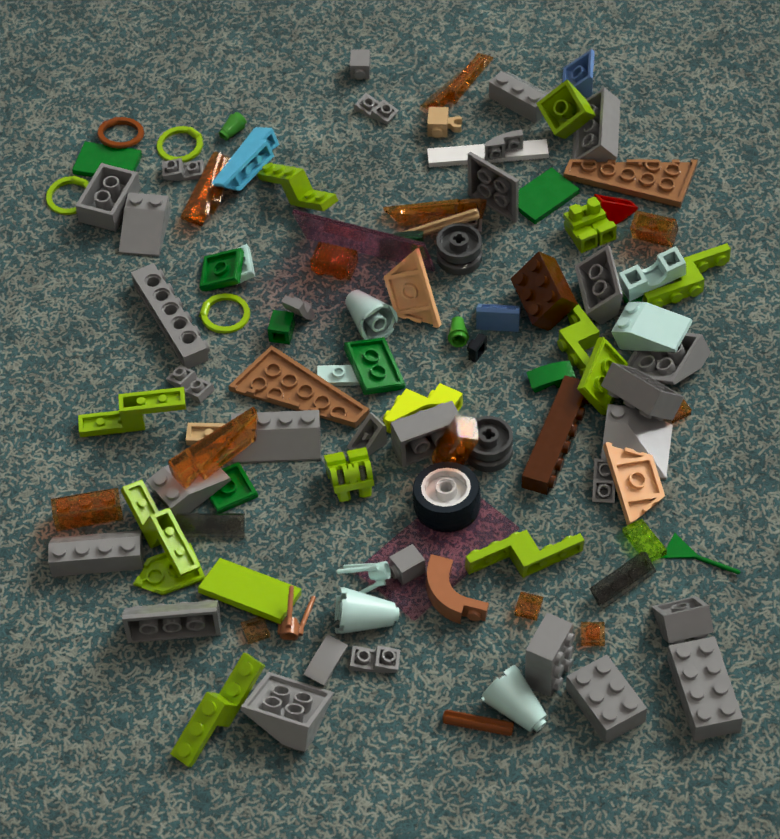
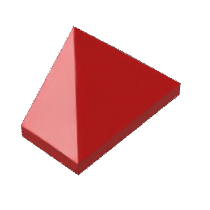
[593,194,638,224]

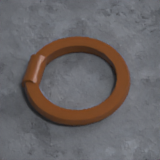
[97,117,144,149]

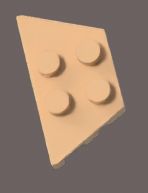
[384,248,442,328]
[603,442,665,525]

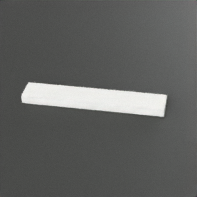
[427,139,549,168]

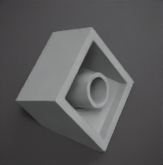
[651,596,714,645]

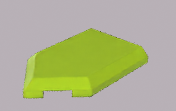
[133,543,205,595]

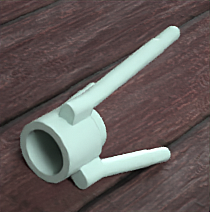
[336,561,391,594]

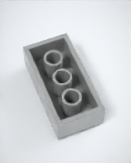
[667,636,743,741]

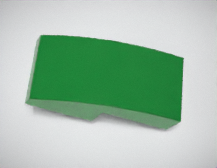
[526,361,577,393]

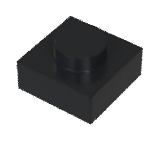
[467,333,487,363]

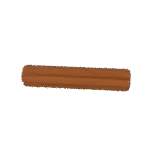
[443,710,514,736]

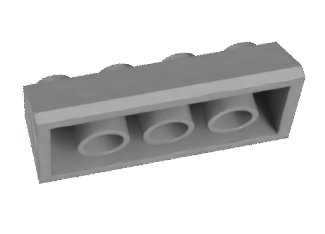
[572,88,621,162]
[231,410,321,464]
[48,530,143,577]
[122,600,221,643]

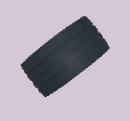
[412,461,481,533]

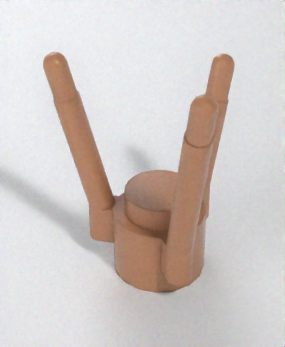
[277,585,316,640]

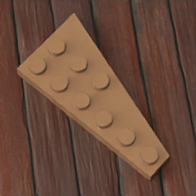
[563,159,698,208]
[228,345,370,428]

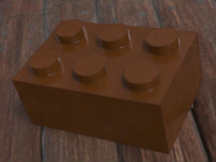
[511,252,578,331]

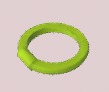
[157,126,203,162]
[46,175,89,215]
[199,293,250,334]

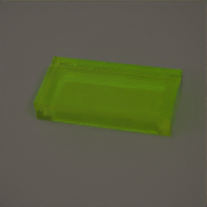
[622,518,667,564]

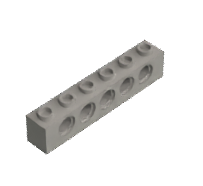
[131,263,210,368]

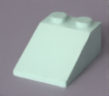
[611,302,692,352]

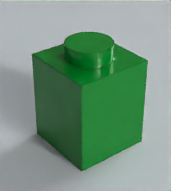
[268,310,295,344]

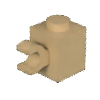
[427,107,462,138]

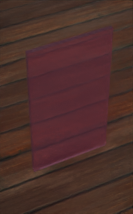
[292,209,435,272]
[356,498,519,621]

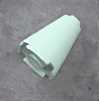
[345,290,398,340]
[334,587,399,634]
[481,665,547,732]

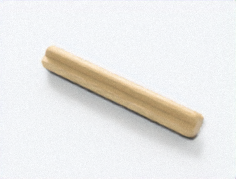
[401,208,480,242]

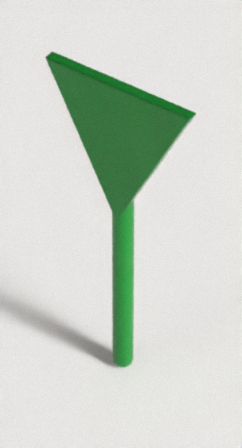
[661,533,740,574]

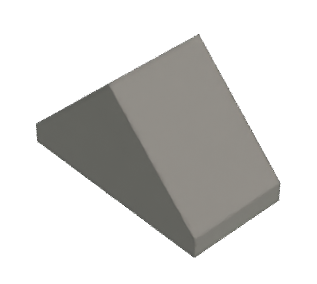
[347,412,387,455]

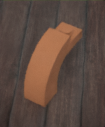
[426,554,489,624]

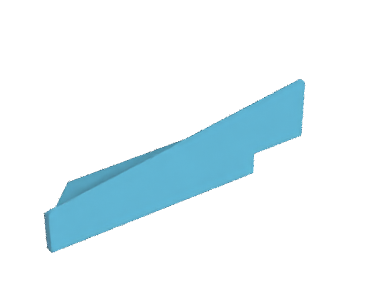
[212,127,279,191]

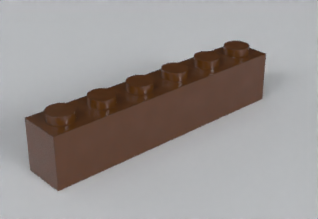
[521,375,590,495]

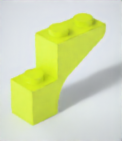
[383,383,463,433]

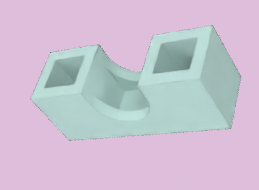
[619,246,686,302]

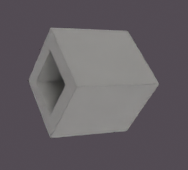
[350,49,371,80]
[389,544,426,585]

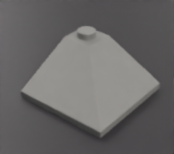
[468,151,519,223]
[627,333,711,385]
[601,404,673,480]
[241,672,334,752]

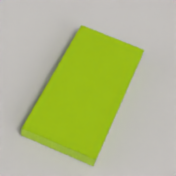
[198,558,302,624]

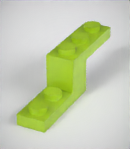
[257,163,339,212]
[643,243,731,307]
[557,304,600,378]
[78,387,186,437]
[120,480,201,578]
[465,529,585,578]
[170,652,265,767]

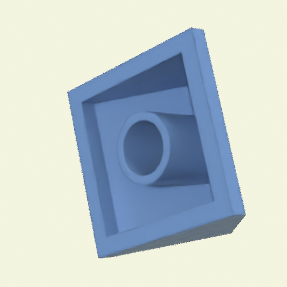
[562,49,594,98]
[476,304,521,332]

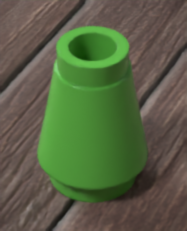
[218,112,247,141]
[448,316,469,347]

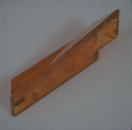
[420,53,494,109]
[180,151,230,227]
[383,198,487,226]
[168,407,258,489]

